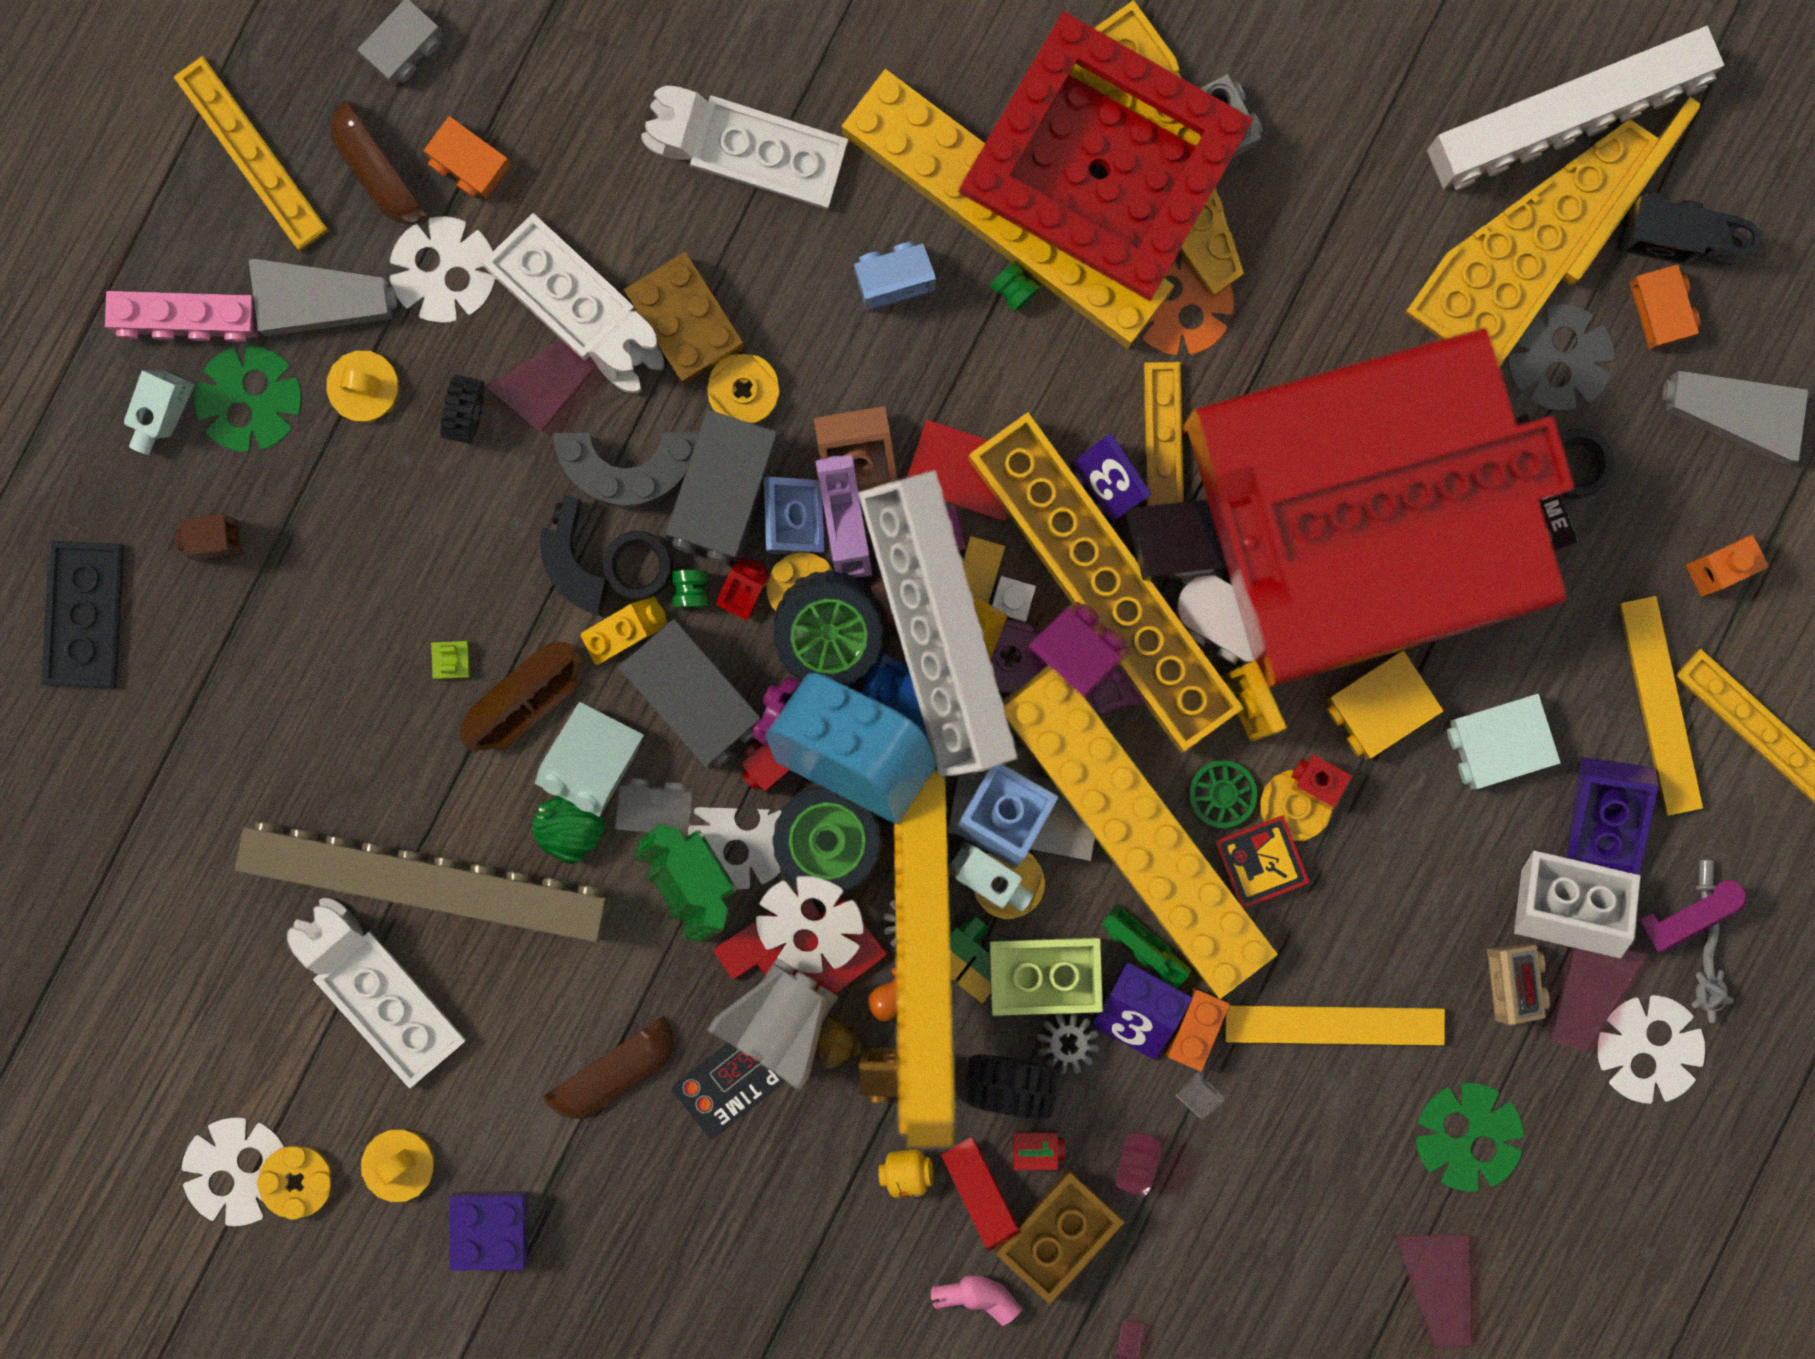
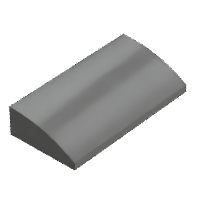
[947,768,1095,861]

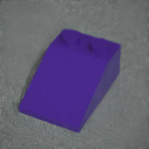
[1566,757,1659,875]

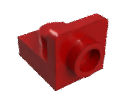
[715,557,772,621]

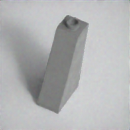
[249,259,397,336]
[1662,371,1808,465]

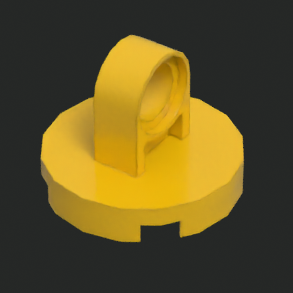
[326,351,400,423]
[361,1129,435,1202]

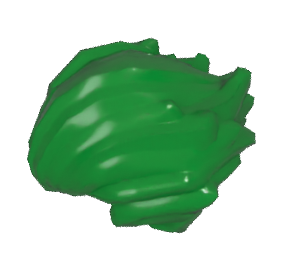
[532,795,607,864]

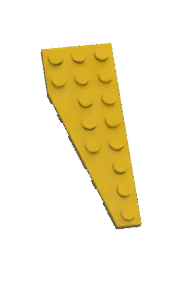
[1070,0,1244,297]
[1405,119,1659,367]

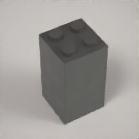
[666,409,780,566]
[618,619,761,769]

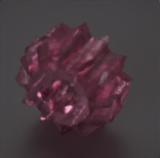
[1115,1132,1162,1195]

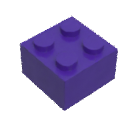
[449,1191,528,1271]

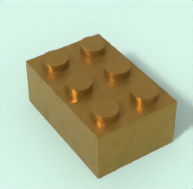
[624,251,745,387]
[994,1168,1124,1304]

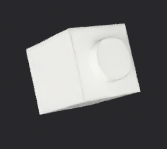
[992,576,1036,623]

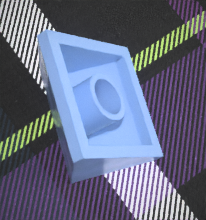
[764,477,824,555]

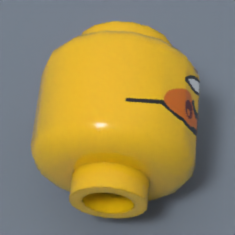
[879,1149,934,1198]

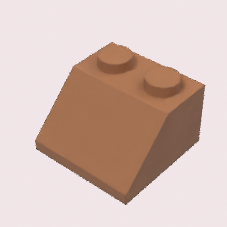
[814,406,898,493]

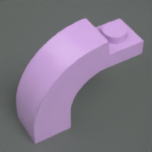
[816,455,872,578]

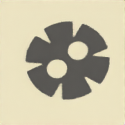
[1508,304,1615,410]

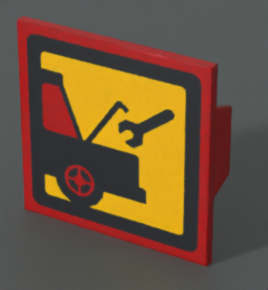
[1215,815,1310,908]

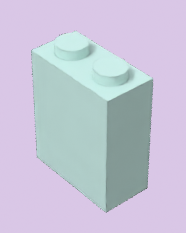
[1447,694,1560,790]
[535,702,644,817]

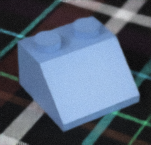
[854,241,936,311]
[953,764,1058,868]

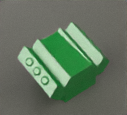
[634,824,738,943]

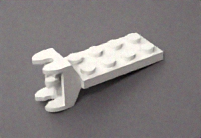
[641,86,848,210]
[482,213,665,394]
[287,897,466,1089]

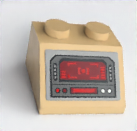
[1487,944,1550,1025]

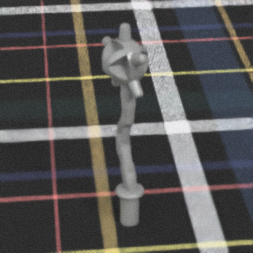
[1692,860,1734,1023]

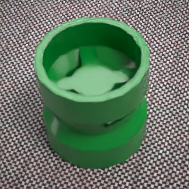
[990,261,1040,312]
[672,570,709,609]

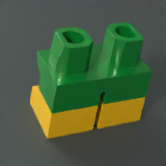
[949,915,1006,1004]

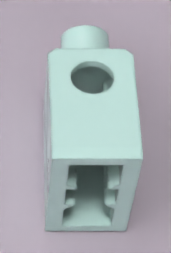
[124,369,195,455]
[947,841,1033,912]

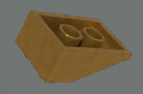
[860,1047,907,1103]

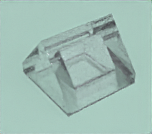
[1176,1071,1224,1120]

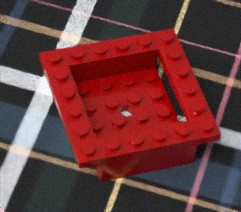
[958,11,1253,302]

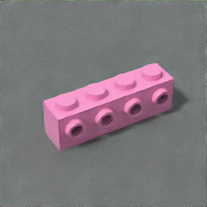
[105,291,259,342]

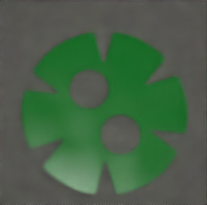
[194,346,301,452]
[1416,1083,1524,1192]

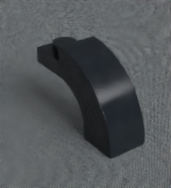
[540,495,608,616]

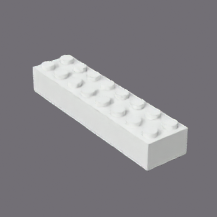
[1427,25,1725,190]
[858,471,1017,777]

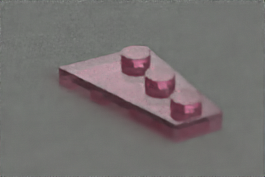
[485,339,597,433]
[1549,947,1649,1051]
[1394,1234,1471,1347]

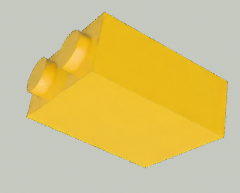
[1326,650,1443,759]

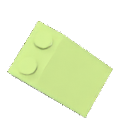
[990,937,1102,1016]

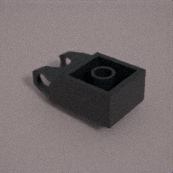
[1618,193,1762,266]

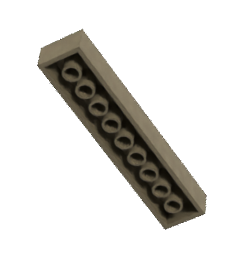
[234,821,612,942]

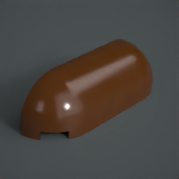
[330,99,428,223]
[460,642,581,753]
[543,1016,673,1119]

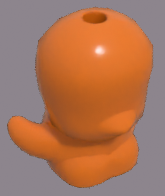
[867,967,898,1022]

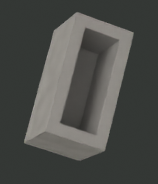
[357,0,443,87]

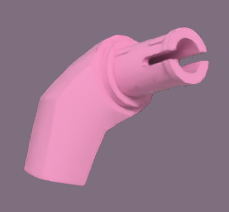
[931,1275,1022,1326]

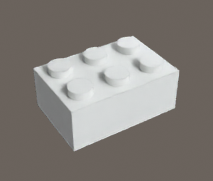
[1514,850,1640,959]

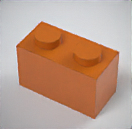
[423,116,511,200]
[1629,264,1701,351]
[1164,988,1230,1072]

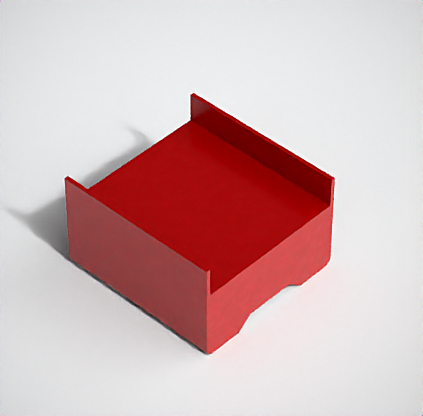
[1182,327,1574,688]

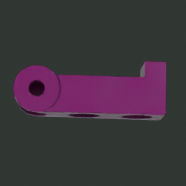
[1640,880,1747,955]

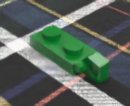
[1102,904,1191,989]

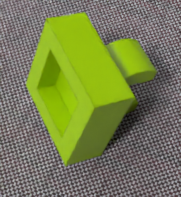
[431,641,471,679]

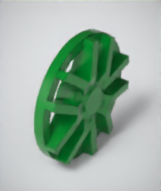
[1189,760,1257,828]

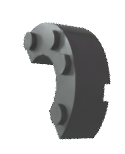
[553,432,699,509]

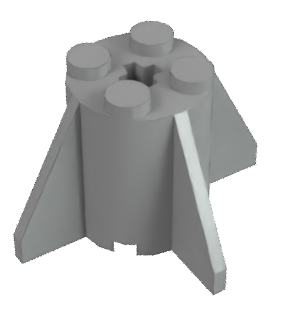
[708,957,839,1091]

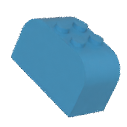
[765,673,936,824]

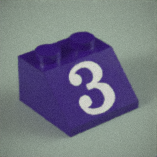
[1071,433,1151,525]
[1091,961,1192,1060]

